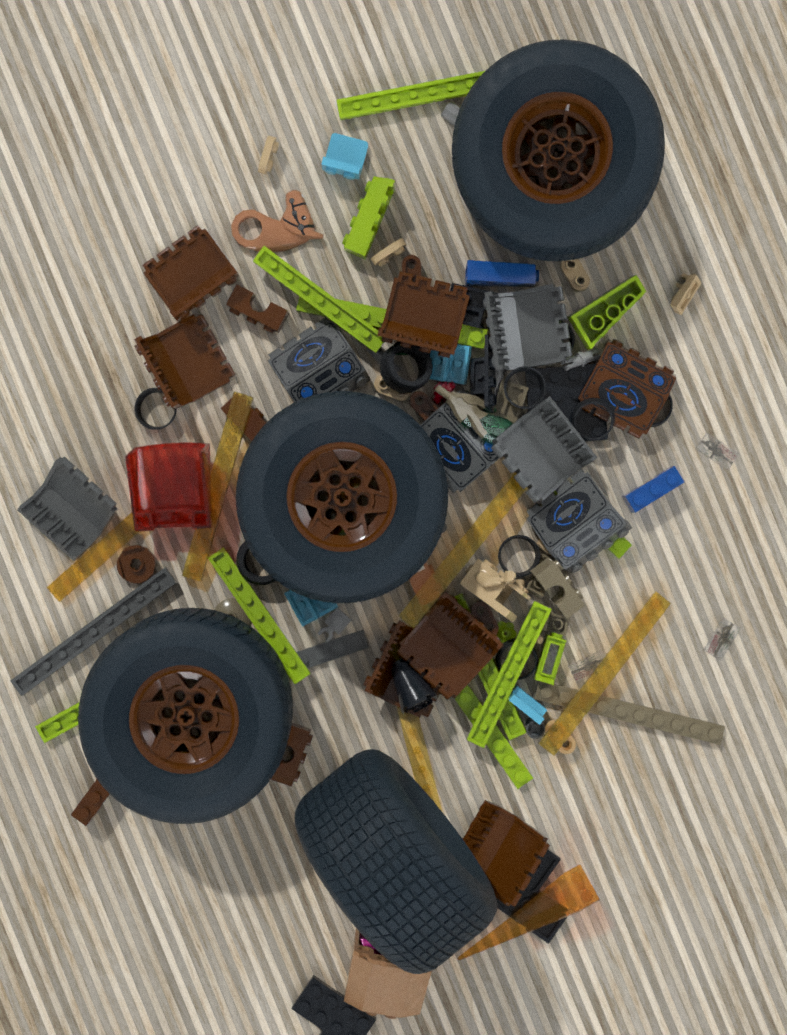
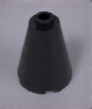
[391,659,438,716]

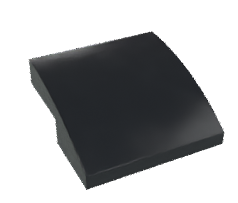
[450,283,489,329]

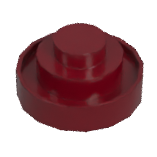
[432,381,457,405]

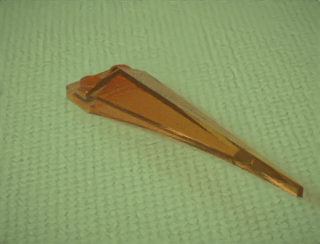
[457,864,600,960]

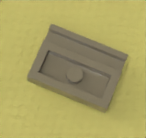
[490,379,528,423]

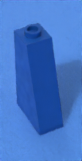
[465,260,539,287]

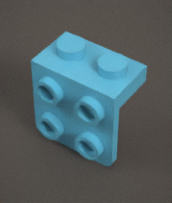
[321,133,368,180]

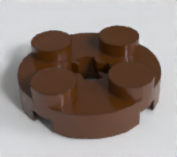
[117,545,156,584]

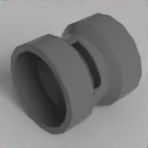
[525,717,545,739]

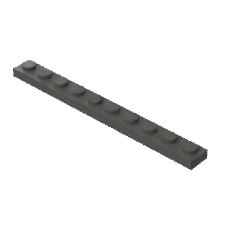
[10,567,177,696]
[183,630,369,702]

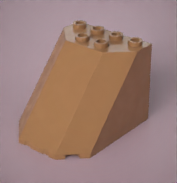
[344,928,432,1019]

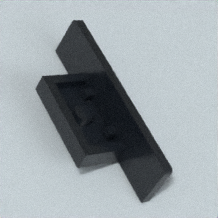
[470,334,497,413]

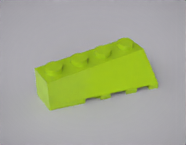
[342,176,395,260]

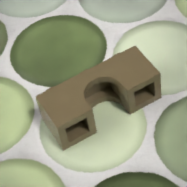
[530,557,585,619]

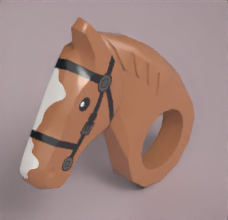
[231,190,324,253]

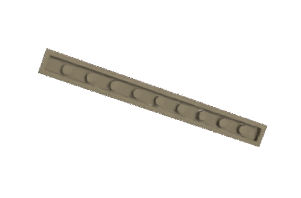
[534,681,725,745]

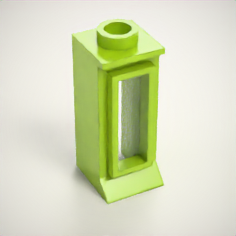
[533,632,567,685]

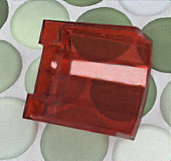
[125,442,212,531]

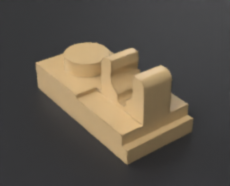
[670,273,701,315]

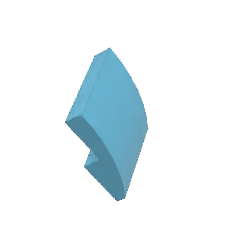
[429,344,472,385]
[284,590,338,627]
[509,684,547,725]

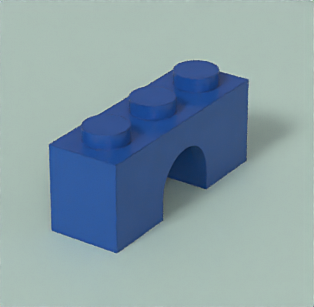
[622,466,685,513]

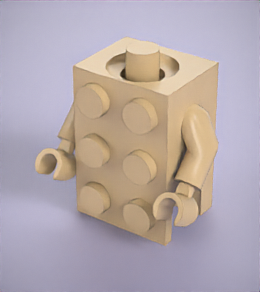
[460,559,531,622]

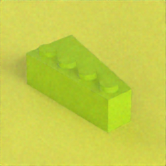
[567,275,646,350]

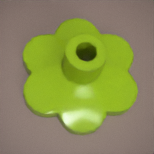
[496,621,517,643]

